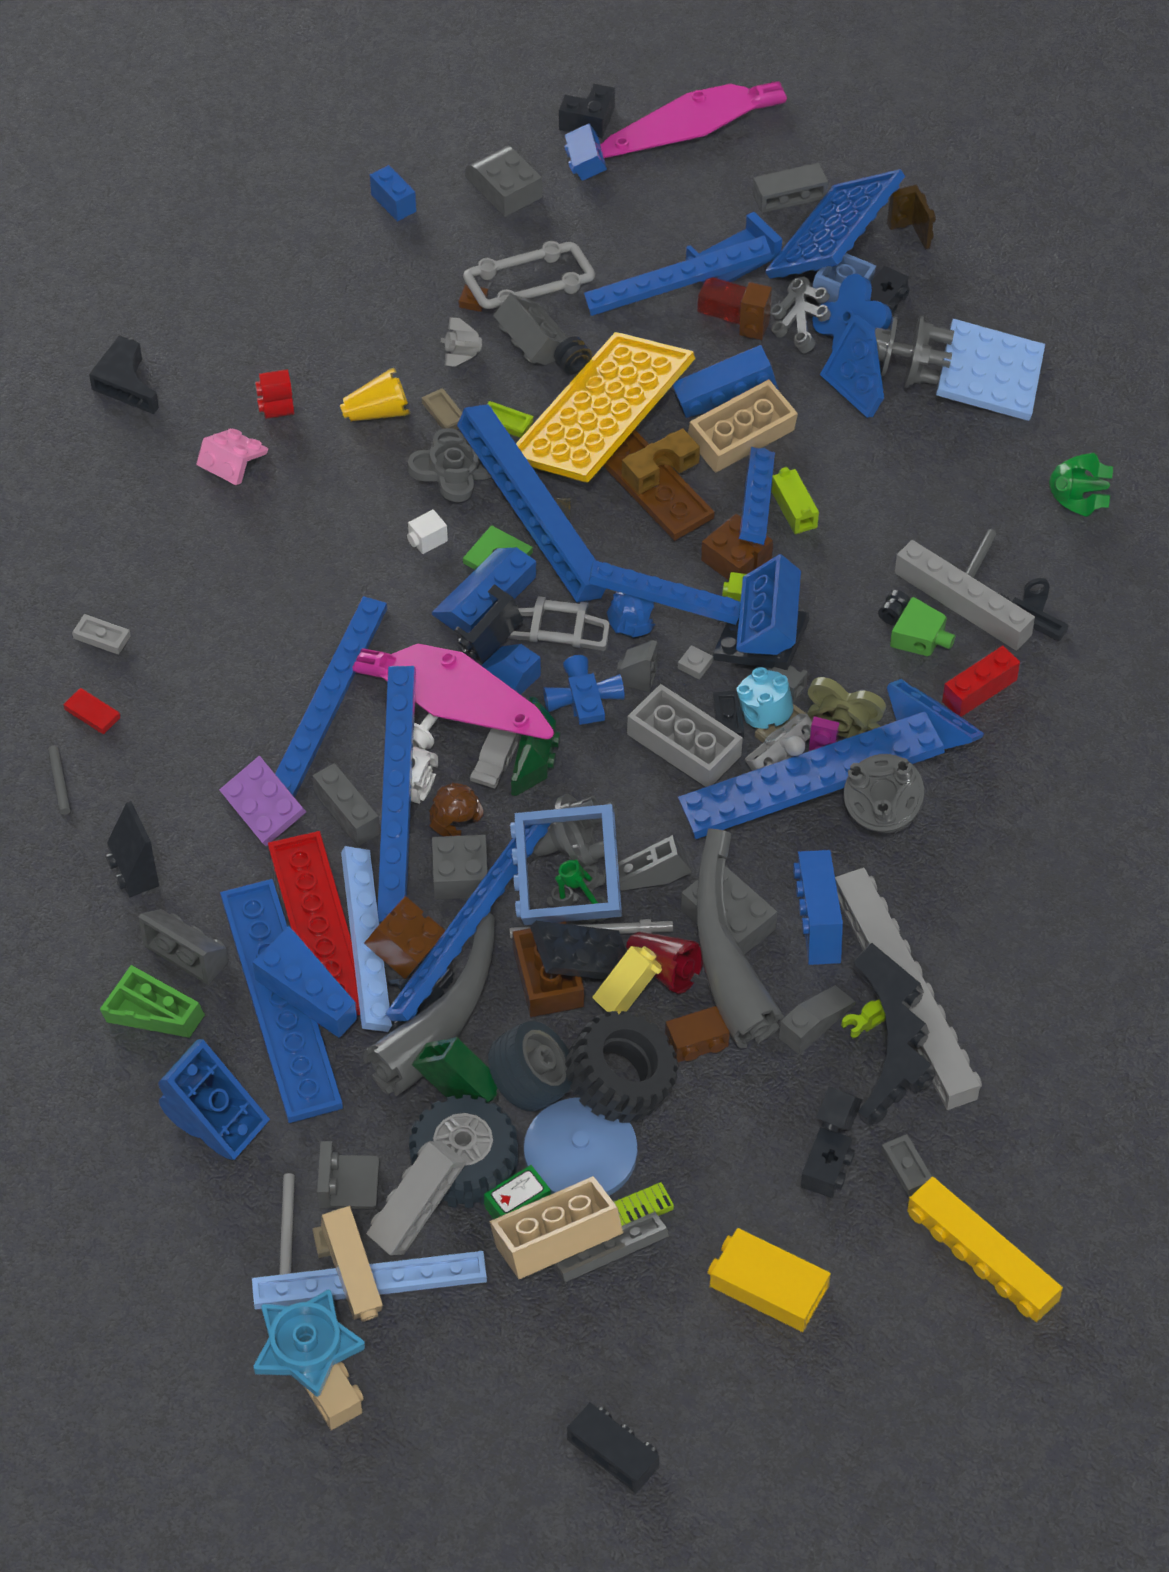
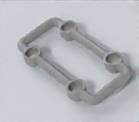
[463,241,595,309]

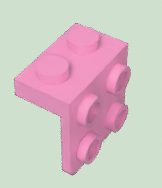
[196,429,268,485]

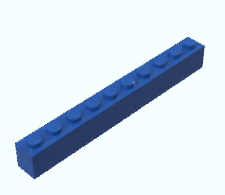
[457,404,606,603]

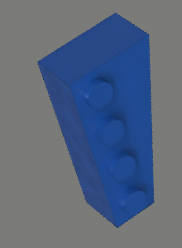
[672,345,779,418]
[793,850,843,965]
[253,926,357,1038]

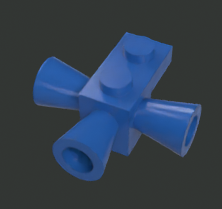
[543,655,625,725]

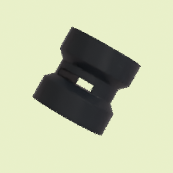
[878,590,911,626]

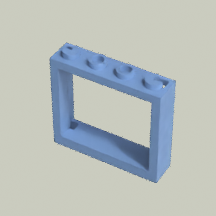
[510,804,622,925]

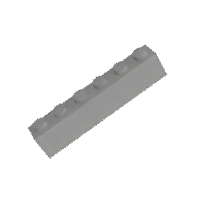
[895,540,1035,651]

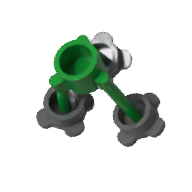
[547,860,608,923]

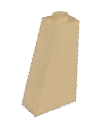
[321,1206,383,1321]

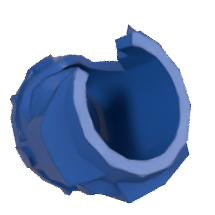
[607,592,656,637]

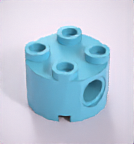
[737,667,794,729]

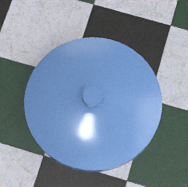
[524,1098,637,1196]

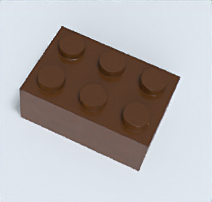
[512,921,584,1017]

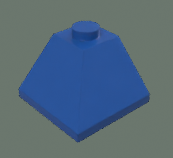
[481,644,541,695]

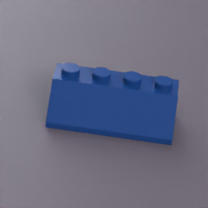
[432,547,536,633]
[736,554,801,655]

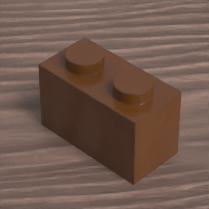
[739,282,772,340]
[665,1006,730,1062]

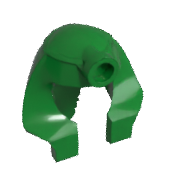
[1049,453,1113,517]

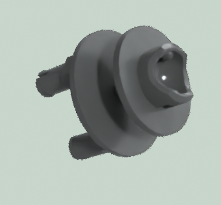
[875,316,954,388]
[844,754,924,833]

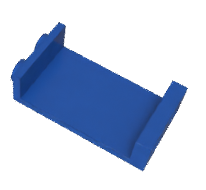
[685,212,782,291]

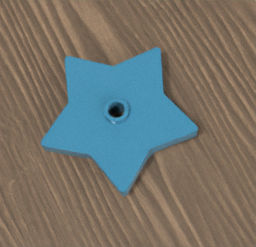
[254,1289,365,1397]

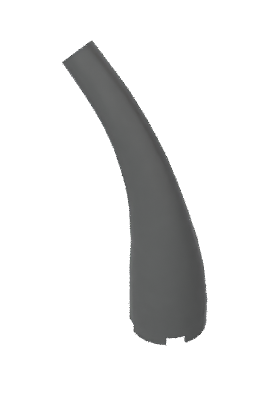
[697,829,785,1048]
[363,913,495,1096]

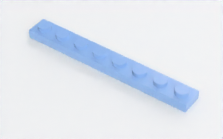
[341,846,392,1032]
[252,1251,487,1309]

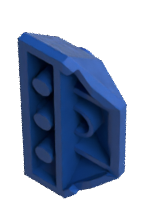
[887,679,984,749]

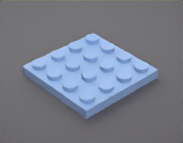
[936,319,1045,421]

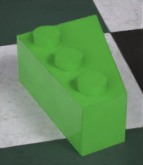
[100,965,205,1038]

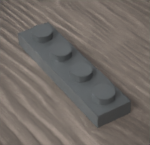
[553,1212,669,1282]

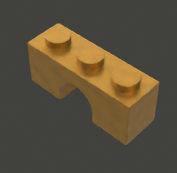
[622,428,700,495]

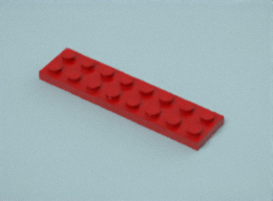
[268,831,360,1025]

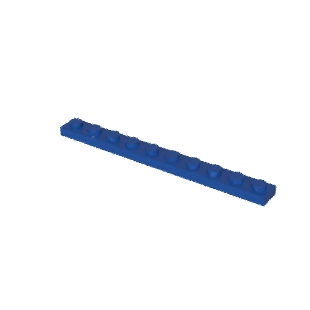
[275,596,387,797]
[378,666,416,924]
[385,823,551,1021]

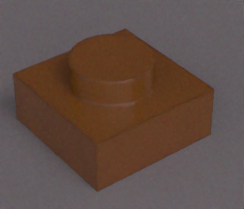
[459,284,488,312]

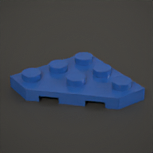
[820,315,884,418]

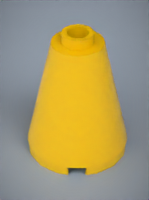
[340,368,410,421]

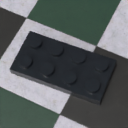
[530,920,627,980]

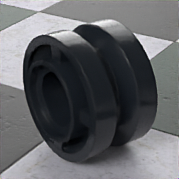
[554,336,592,375]

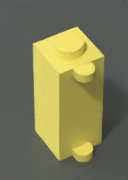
[592,946,662,1014]

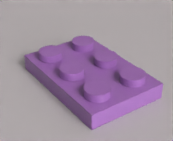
[219,756,306,846]

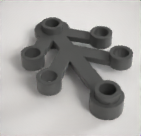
[770,277,831,353]

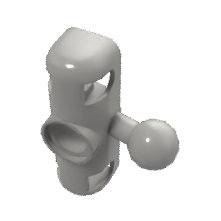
[745,713,812,771]

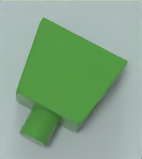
[890,597,956,656]

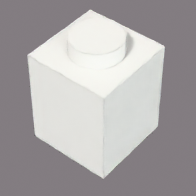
[407,510,448,554]

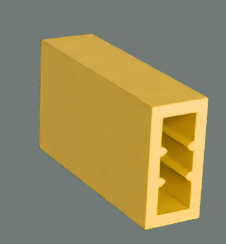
[708,1228,831,1332]

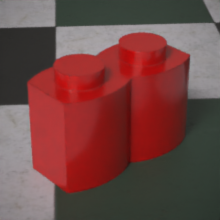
[255,369,294,419]

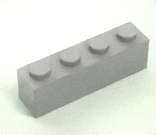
[366,1141,467,1255]

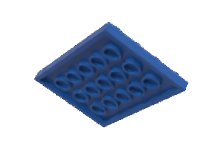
[765,169,905,279]

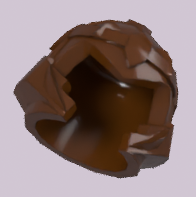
[429,782,484,836]

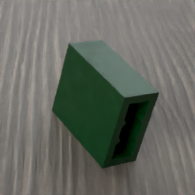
[412,1037,498,1103]

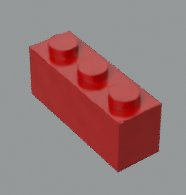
[942,646,1020,717]

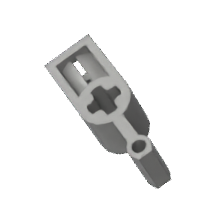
[470,728,520,788]

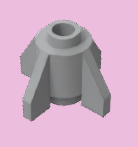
[441,317,482,366]

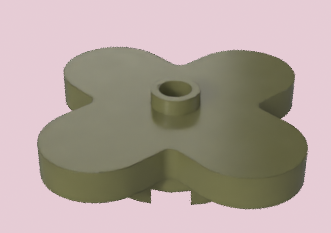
[807,677,886,739]

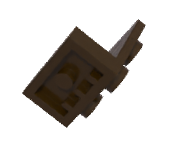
[887,184,936,250]

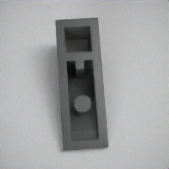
[603,835,692,891]
[779,985,855,1055]

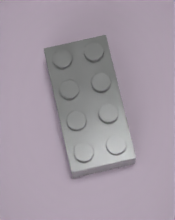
[627,684,742,787]

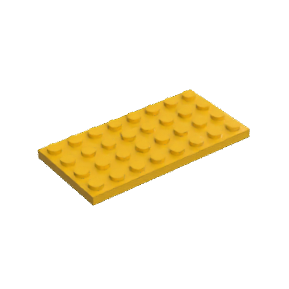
[516,332,695,483]

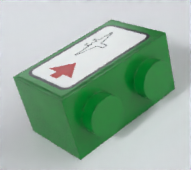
[484,1165,551,1219]

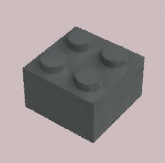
[432,835,487,900]

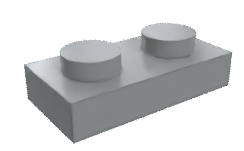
[72,614,131,655]

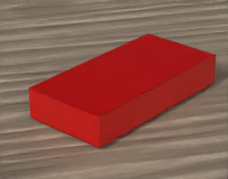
[63,688,120,735]

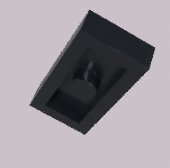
[713,691,744,738]

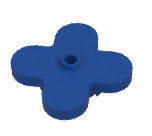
[813,274,892,350]

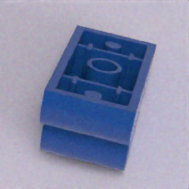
[159,1039,270,1160]

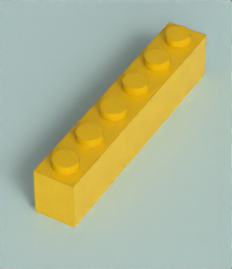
[907,1176,1063,1323]

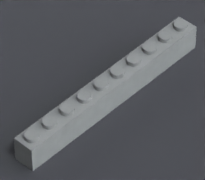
[835,868,982,1110]

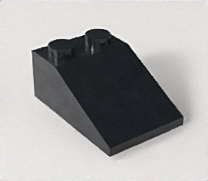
[105,801,159,898]

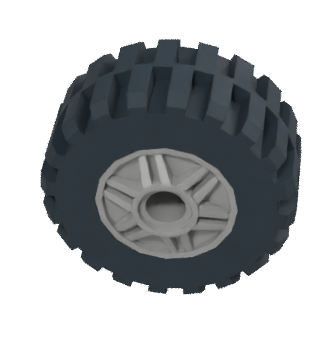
[409,1095,518,1208]

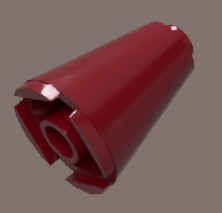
[626,932,703,994]

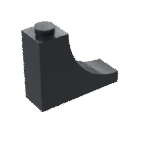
[89,335,159,414]

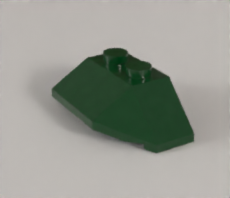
[511,696,561,796]

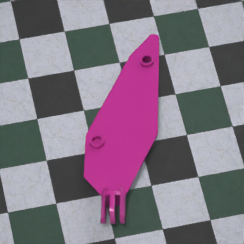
[601,81,787,158]
[353,644,554,739]

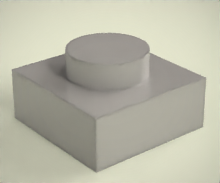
[678,645,713,680]

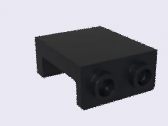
[454,584,523,664]

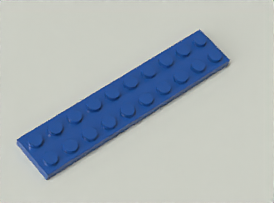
[678,711,945,839]
[220,879,343,1123]

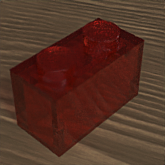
[697,277,747,324]

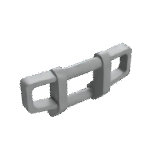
[508,596,610,651]

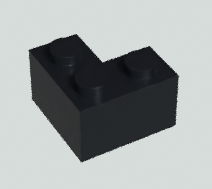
[559,84,615,139]

